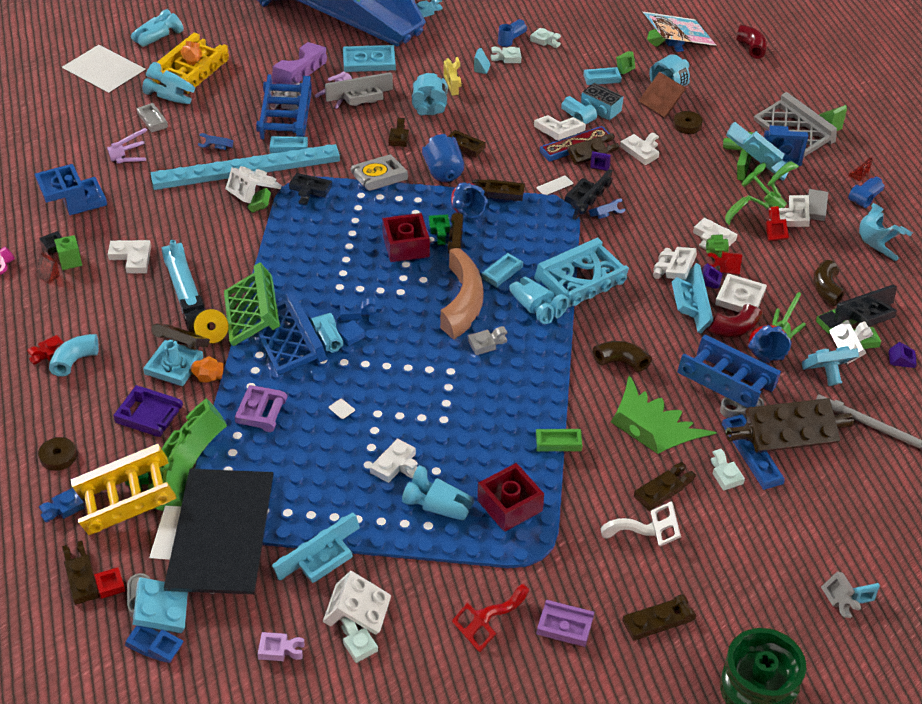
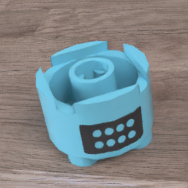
[649,54,690,87]
[412,73,448,115]

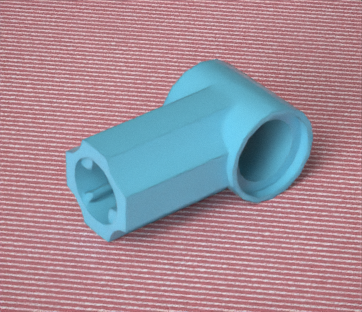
[561,96,597,124]
[310,313,343,353]

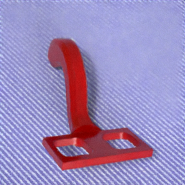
[452,584,529,652]

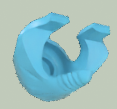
[859,203,913,261]

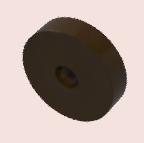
[673,111,703,134]
[38,437,77,471]

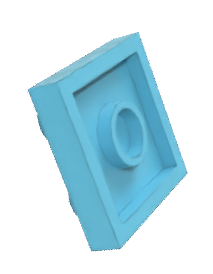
[132,577,188,633]

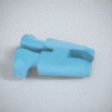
[131,9,184,47]
[142,62,195,104]
[509,276,569,324]
[402,465,475,520]

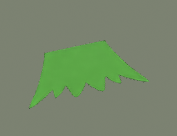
[611,376,717,454]

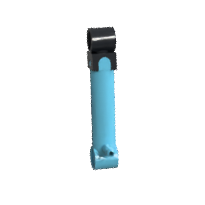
[161,240,210,333]

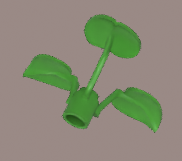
[725,161,799,225]

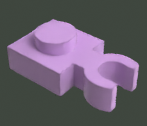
[258,632,305,661]

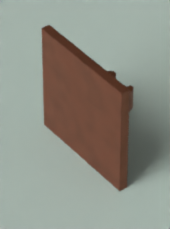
[639,72,686,118]

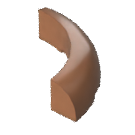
[440,248,484,340]

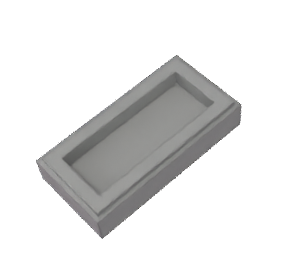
[136,103,168,133]
[808,189,828,221]

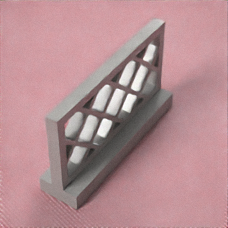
[754,92,837,157]

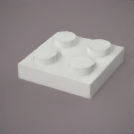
[715,274,767,312]

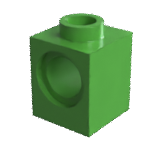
[54,235,82,270]

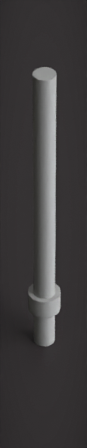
[816,394,922,450]

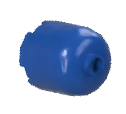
[422,134,464,183]

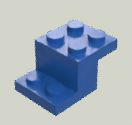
[35,164,107,215]

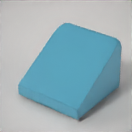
[474,48,490,74]
[851,583,880,604]

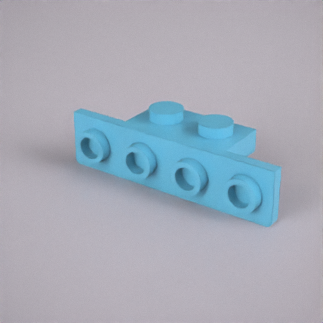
[726,122,788,181]
[672,263,713,334]
[272,513,360,584]

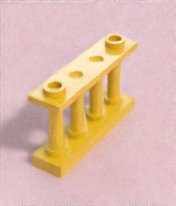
[71,444,177,535]

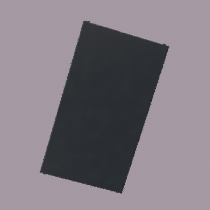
[164,469,274,595]

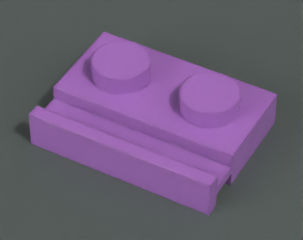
[537,600,594,647]

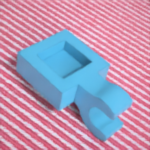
[416,0,443,18]

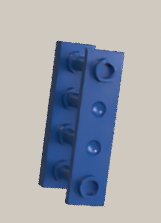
[256,74,312,139]
[677,335,781,408]

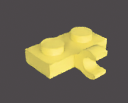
[444,57,461,95]

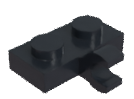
[289,173,332,205]

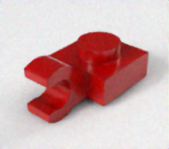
[765,206,789,242]
[27,335,64,365]

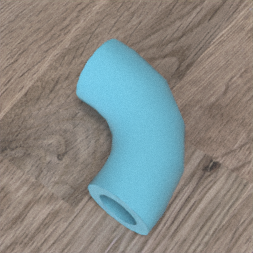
[49,334,99,376]

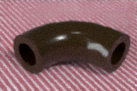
[813,260,845,307]
[592,341,652,372]

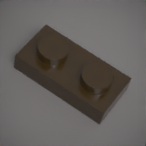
[447,130,486,158]

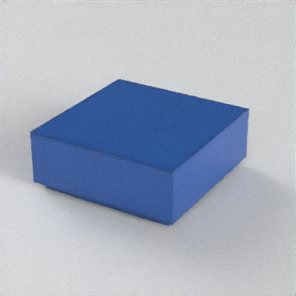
[337,320,366,346]

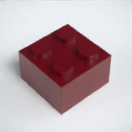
[382,213,430,262]
[477,463,544,532]

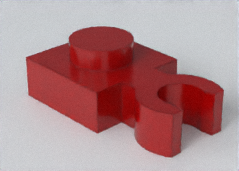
[706,251,743,274]

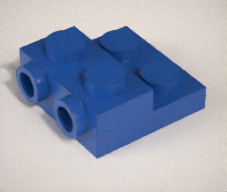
[764,125,808,166]

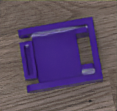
[113,385,183,437]

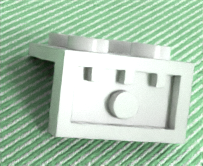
[225,166,282,203]
[323,571,391,635]

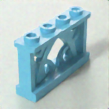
[534,238,629,308]

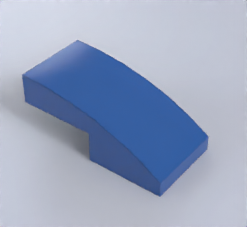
[125,625,184,663]

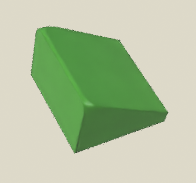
[647,29,666,47]

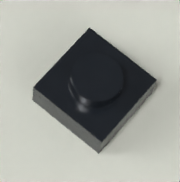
[39,231,63,255]

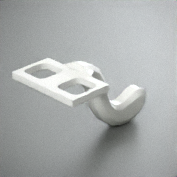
[601,502,681,546]

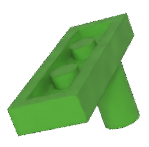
[723,132,753,180]

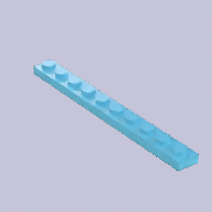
[151,144,340,190]

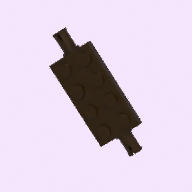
[726,398,854,453]

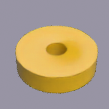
[194,309,228,343]

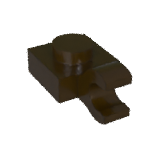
[388,117,409,147]

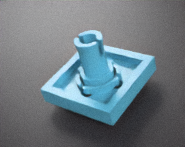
[143,340,204,386]
[802,346,859,386]

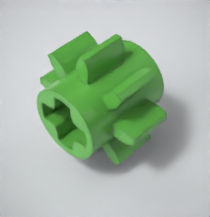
[706,234,729,258]

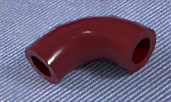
[736,24,767,59]
[708,304,763,338]

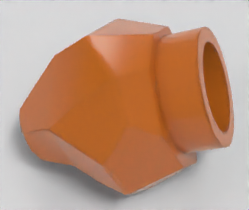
[181,41,202,66]
[191,356,223,383]

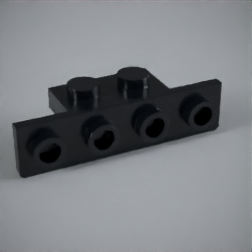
[564,169,613,220]
[834,284,897,327]

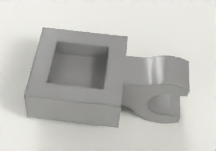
[468,326,507,355]

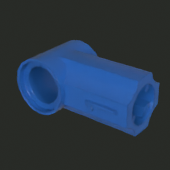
[498,19,527,47]
[848,176,885,208]

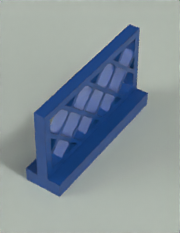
[254,291,327,375]

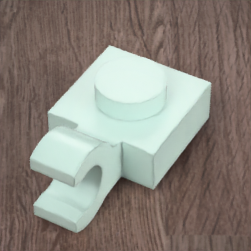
[530,28,561,48]
[491,47,522,63]
[711,449,745,491]
[341,617,378,663]

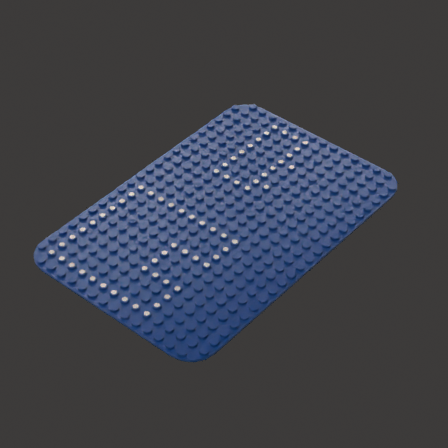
[195,175,580,568]

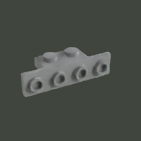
[325,72,393,106]

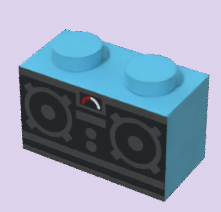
[581,83,623,120]

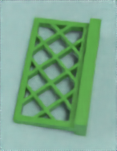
[224,262,280,346]

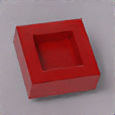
[94,567,125,599]

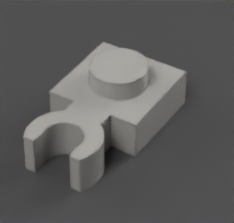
[821,572,861,618]

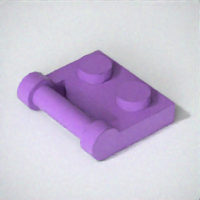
[235,385,288,432]

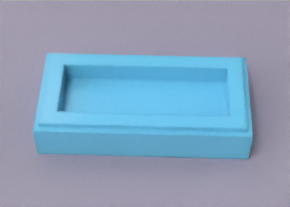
[583,67,622,85]
[269,136,308,153]
[482,253,523,287]

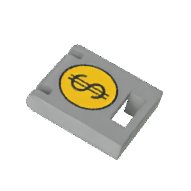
[350,154,408,191]

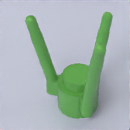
[772,292,806,340]

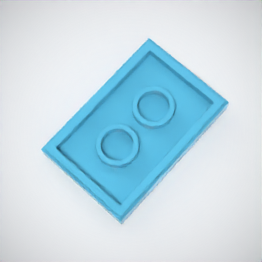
[343,45,396,72]

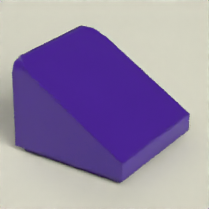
[590,151,611,171]
[701,263,723,289]
[889,342,917,368]

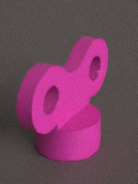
[0,246,15,275]

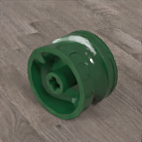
[720,628,807,704]

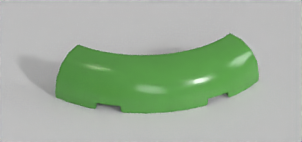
[148,398,227,511]

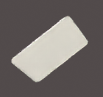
[329,399,355,419]

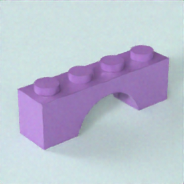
[272,42,327,85]

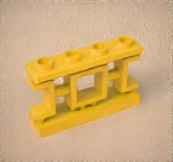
[153,33,229,94]

